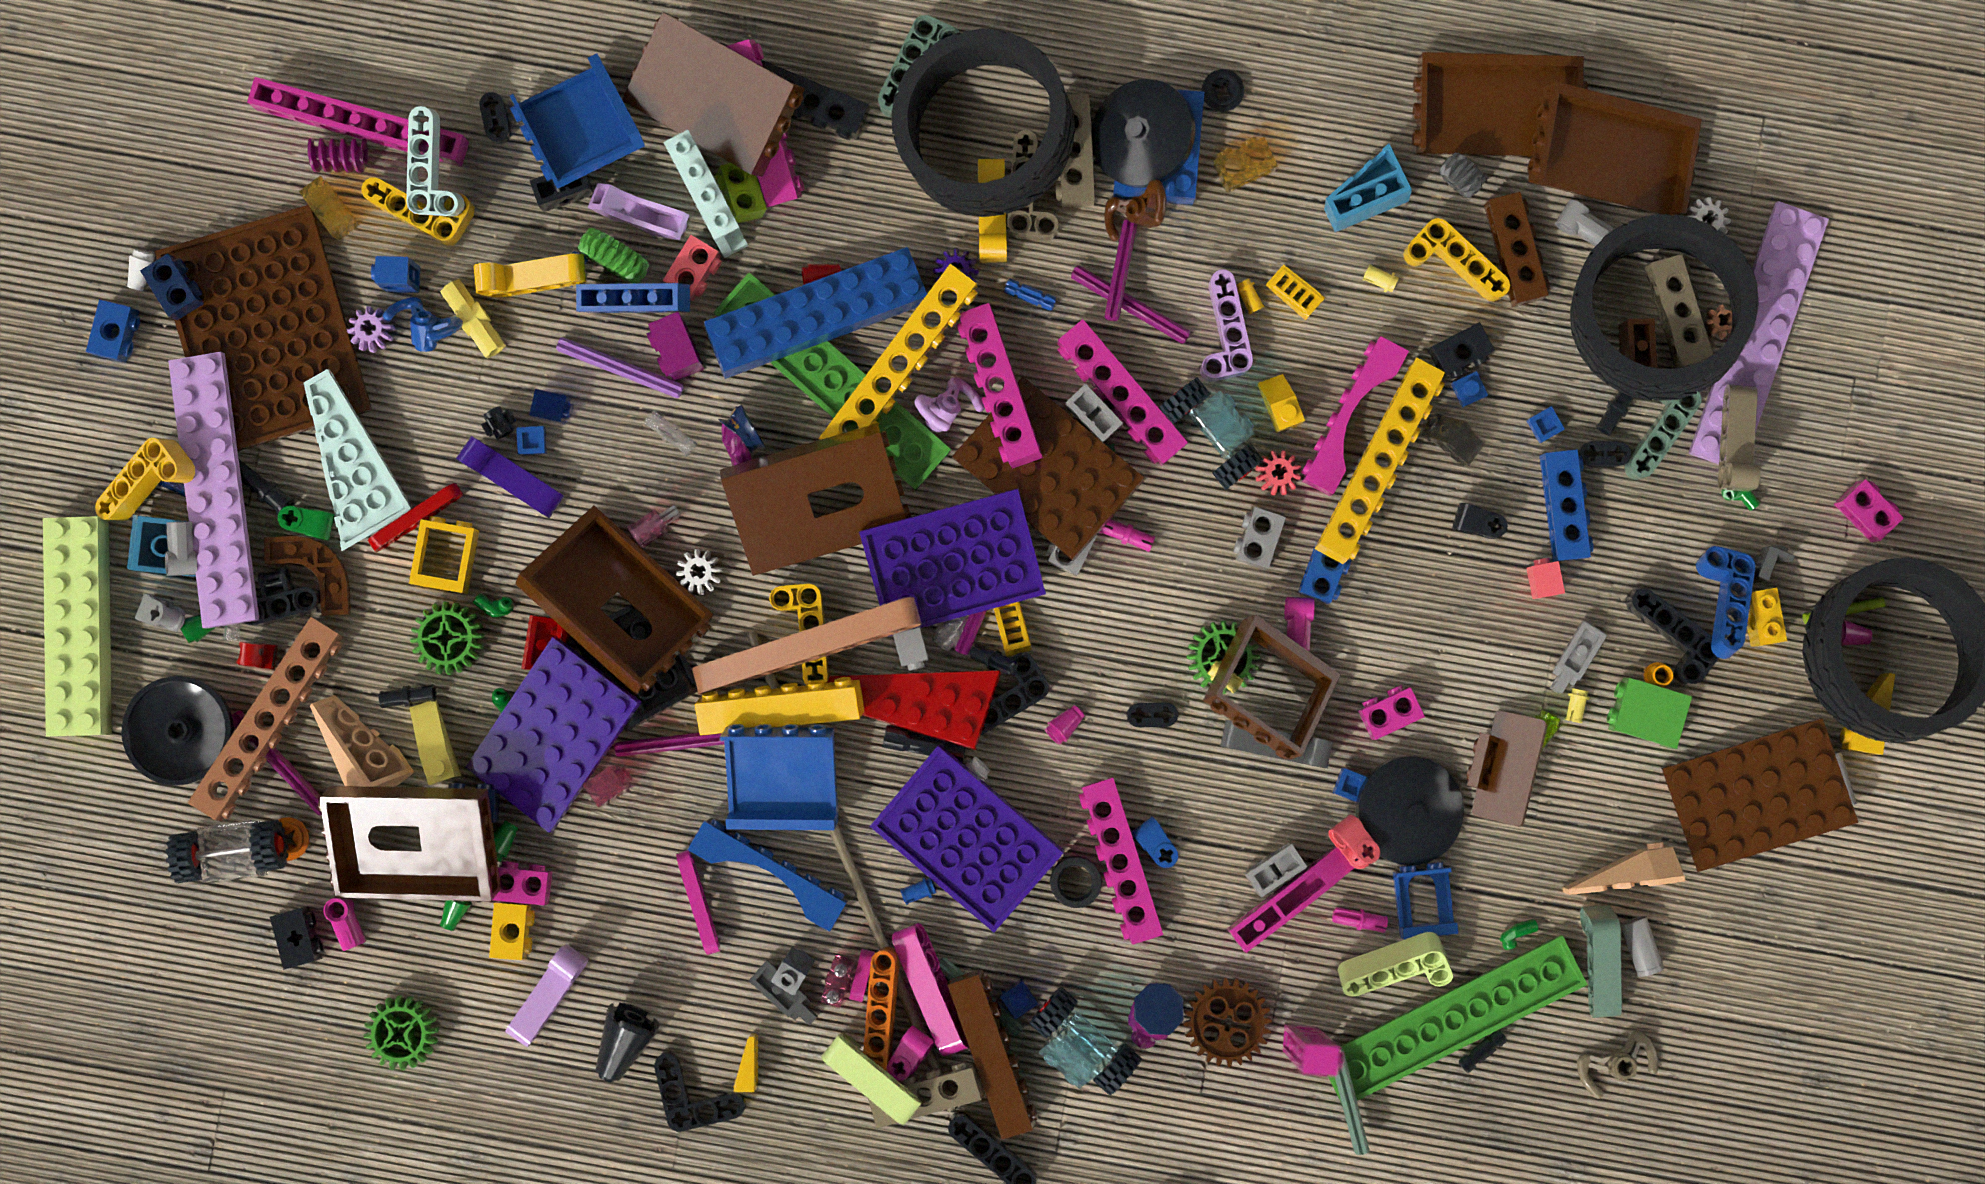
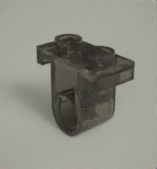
[1421,413,1484,467]

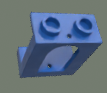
[1392,862,1459,939]

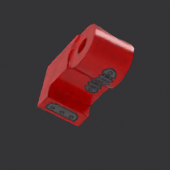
[236,642,278,669]

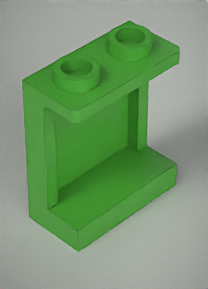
[1606,678,1692,749]

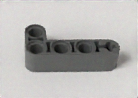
[1220,720,1333,769]

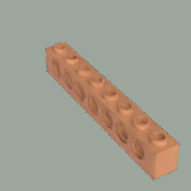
[187,617,344,822]

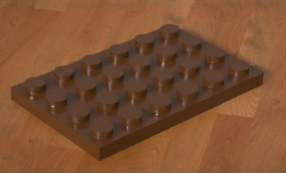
[952,376,1145,561]
[1661,718,1859,872]

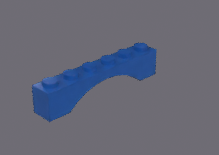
[687,819,848,932]

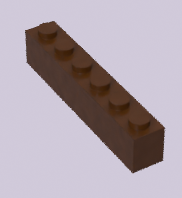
[948,969,1038,1140]

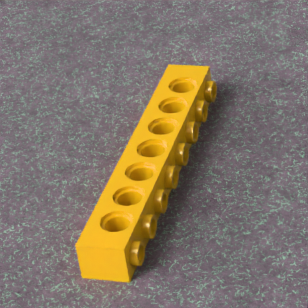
[818,264,978,440]
[1314,357,1445,564]

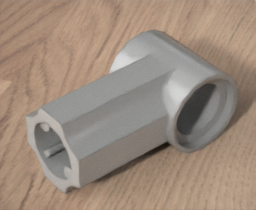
[1555,200,1614,246]
[165,522,197,576]

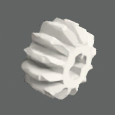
[1686,197,1731,234]
[676,549,723,595]

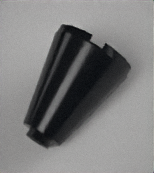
[596,1002,660,1083]

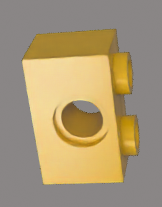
[1747,588,1787,647]
[489,901,535,960]

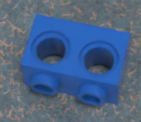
[1297,542,1351,604]

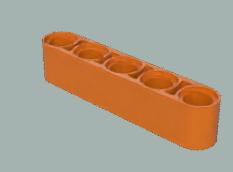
[863,947,900,1073]

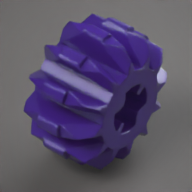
[933,248,979,295]

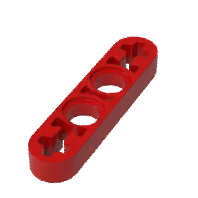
[367,483,464,552]

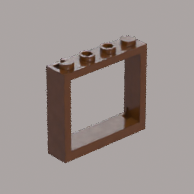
[1203,614,1341,760]

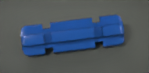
[1004,279,1056,311]

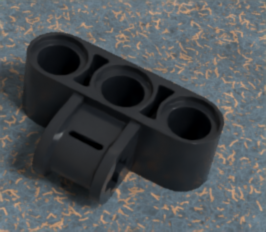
[245,565,321,626]

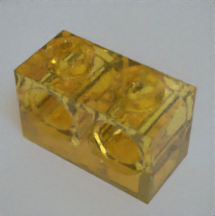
[1213,137,1278,194]
[299,176,360,240]

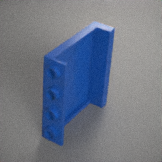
[509,53,645,189]
[720,724,839,830]

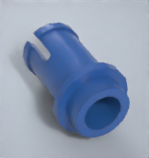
[900,877,937,905]

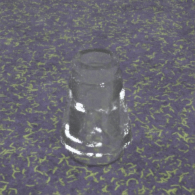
[932,616,968,651]

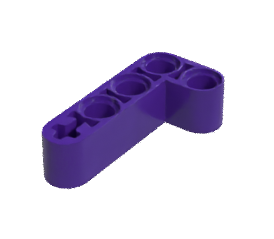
[456,436,564,519]

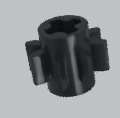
[481,406,516,440]

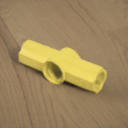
[440,279,506,359]

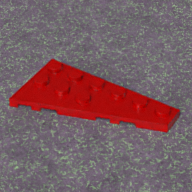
[827,671,1001,750]

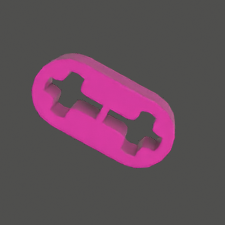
[849,949,875,1002]

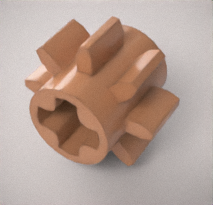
[1706,304,1732,340]

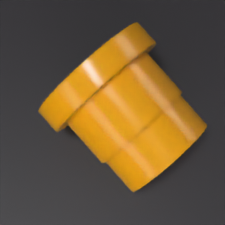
[1643,662,1673,688]

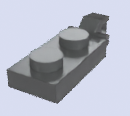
[748,960,818,1025]

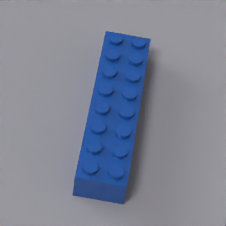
[704,247,927,379]

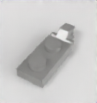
[1550,620,1607,694]

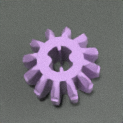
[347,306,395,353]

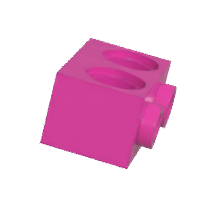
[1834,479,1903,543]
[1358,685,1425,740]
[493,861,553,905]

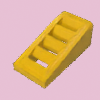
[1266,264,1325,321]
[994,601,1032,657]
[733,1033,758,1092]

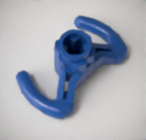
[383,297,463,352]

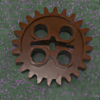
[1182,977,1272,1067]

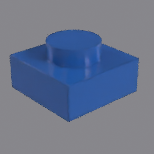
[1451,371,1488,408]
[1526,406,1565,444]
[516,426,547,456]
[1332,768,1366,802]

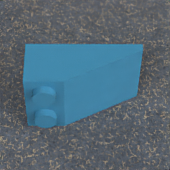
[127,515,196,577]

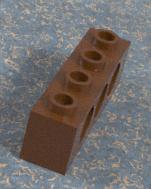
[1484,192,1550,308]

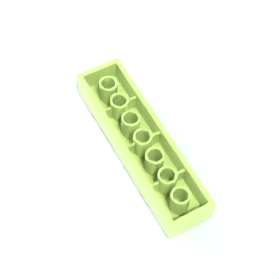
[43,516,112,737]

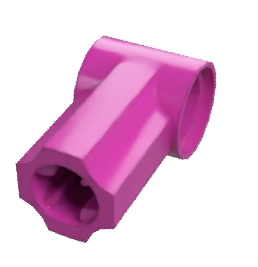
[1284,597,1315,651]
[323,897,366,951]

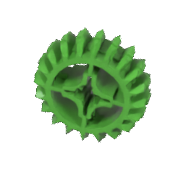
[577,228,650,284]
[410,602,485,675]
[1186,620,1260,694]
[363,995,439,1071]

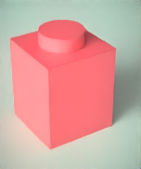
[1526,558,1565,599]

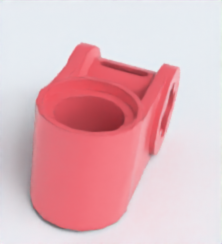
[1328,815,1380,869]

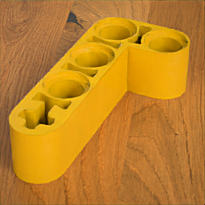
[978,158,1007,263]
[361,177,475,246]
[1403,218,1510,302]
[473,254,587,298]
[95,438,195,521]
[769,584,829,685]

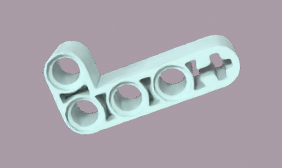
[406,106,465,216]

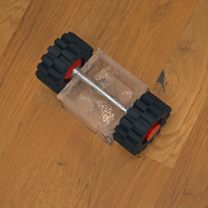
[165,820,289,883]

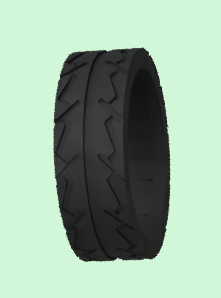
[891,28,1075,217]
[1570,214,1759,401]
[1802,557,1985,743]

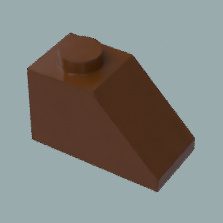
[1618,318,1657,368]

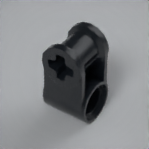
[1452,503,1508,539]

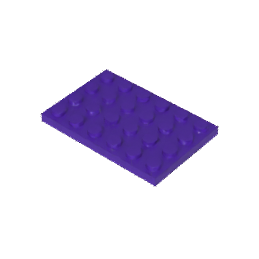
[859,488,1046,637]
[465,636,642,833]
[870,744,1065,933]

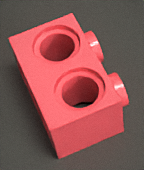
[662,235,722,301]

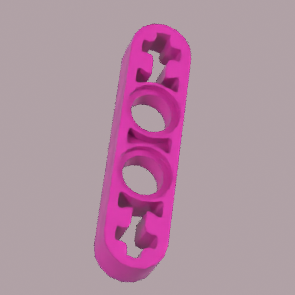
[676,850,721,955]

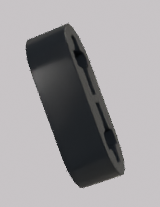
[479,92,511,145]
[1578,441,1631,467]
[1126,703,1178,728]

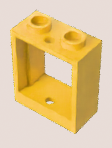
[409,516,480,594]

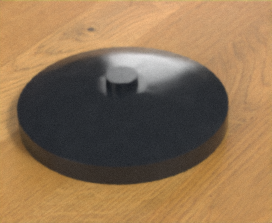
[1091,79,1195,188]
[121,676,234,785]
[1356,756,1464,866]

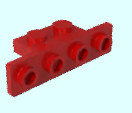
[521,615,570,670]

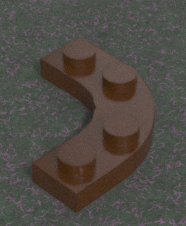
[264,536,351,616]

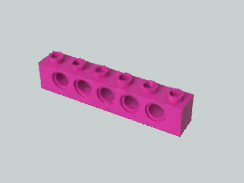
[957,303,1043,469]
[1057,319,1188,466]
[1078,777,1163,945]
[1282,1024,1344,1076]

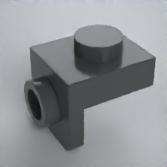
[1754,544,1795,582]
[771,947,815,995]

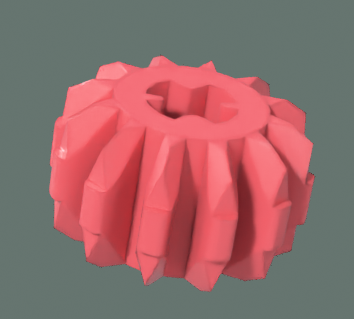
[1255,450,1301,496]

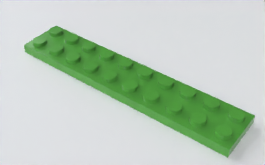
[713,272,951,491]
[1328,935,1588,1104]

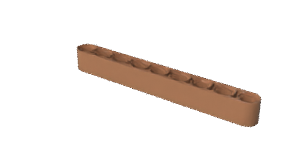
[692,597,921,695]

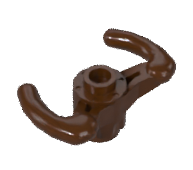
[1104,180,1167,242]

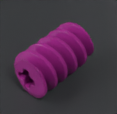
[307,138,368,173]

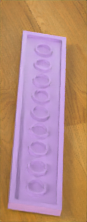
[1688,201,1829,465]
[168,352,259,629]

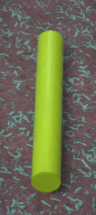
[1802,597,1885,624]

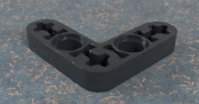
[654,1052,746,1132]

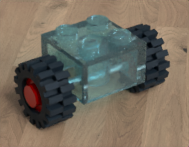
[1159,377,1264,490]
[1029,986,1142,1096]

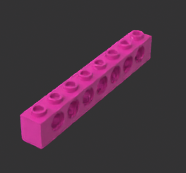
[247,77,469,168]

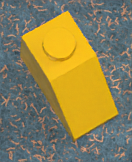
[1257,374,1305,434]

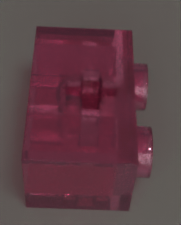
[583,765,633,808]

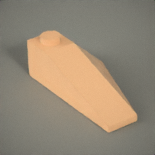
[310,695,414,787]
[1563,842,1685,895]

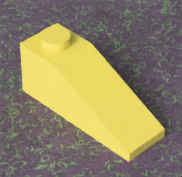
[409,700,461,785]

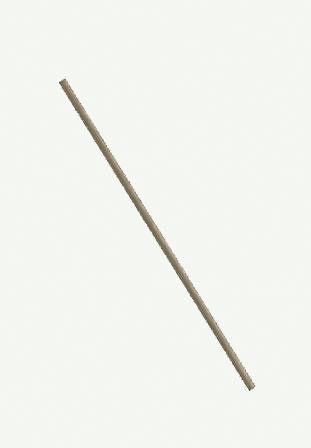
[746,631,958,1112]

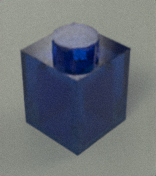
[529,389,573,425]
[1000,978,1038,1019]

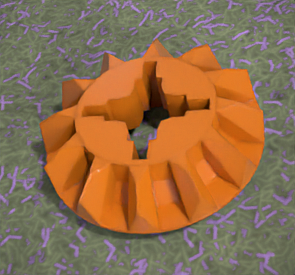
[278,817,310,861]

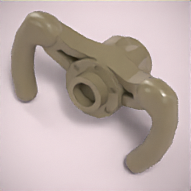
[1577,1031,1658,1099]

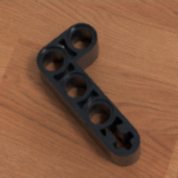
[1625,588,1719,684]
[980,652,1049,736]
[948,1112,1036,1184]

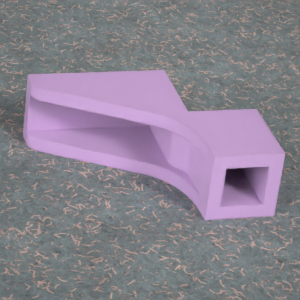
[588,183,689,240]

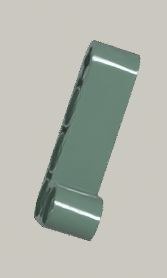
[878,15,960,117]
[1624,391,1702,480]
[1580,905,1622,1018]

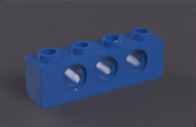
[576,283,690,313]
[1539,449,1594,562]

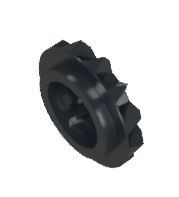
[1201,69,1244,113]

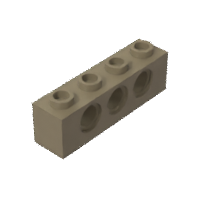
[1056,94,1095,207]
[1644,254,1715,369]
[868,1061,985,1128]

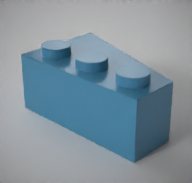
[1324,144,1412,233]

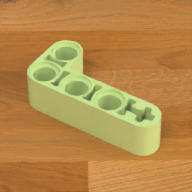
[1338,932,1453,997]
[821,1032,922,1125]

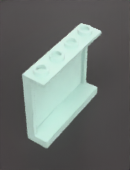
[664,130,748,258]

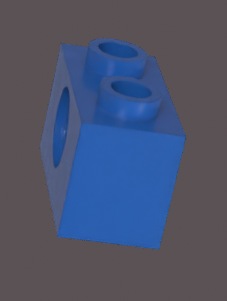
[371,256,420,293]
[86,300,140,363]

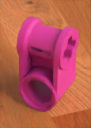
[887,1026,935,1081]

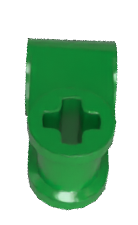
[278,506,335,541]

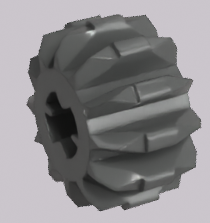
[1439,153,1486,198]

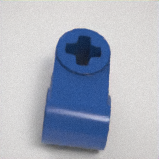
[1131,816,1178,868]

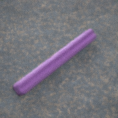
[556,337,684,398]

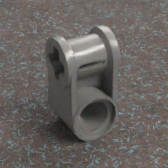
[135,593,185,632]

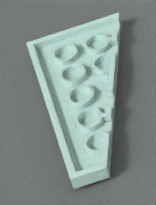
[304,369,413,551]

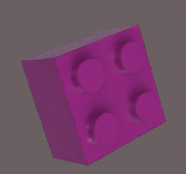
[646,312,705,382]

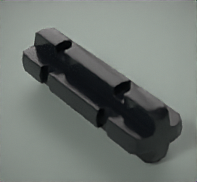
[1459,1030,1507,1073]

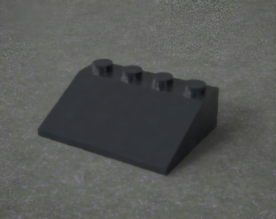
[573,605,698,732]

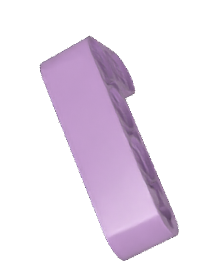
[1200,270,1253,382]
[505,944,589,1048]

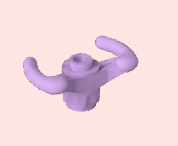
[915,377,985,432]

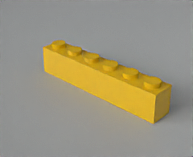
[694,677,864,735]

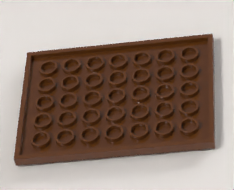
[154,204,373,451]

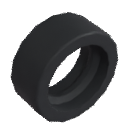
[1050,855,1102,908]

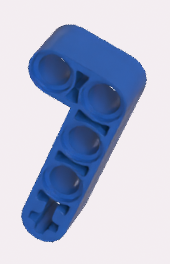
[1696,546,1755,659]

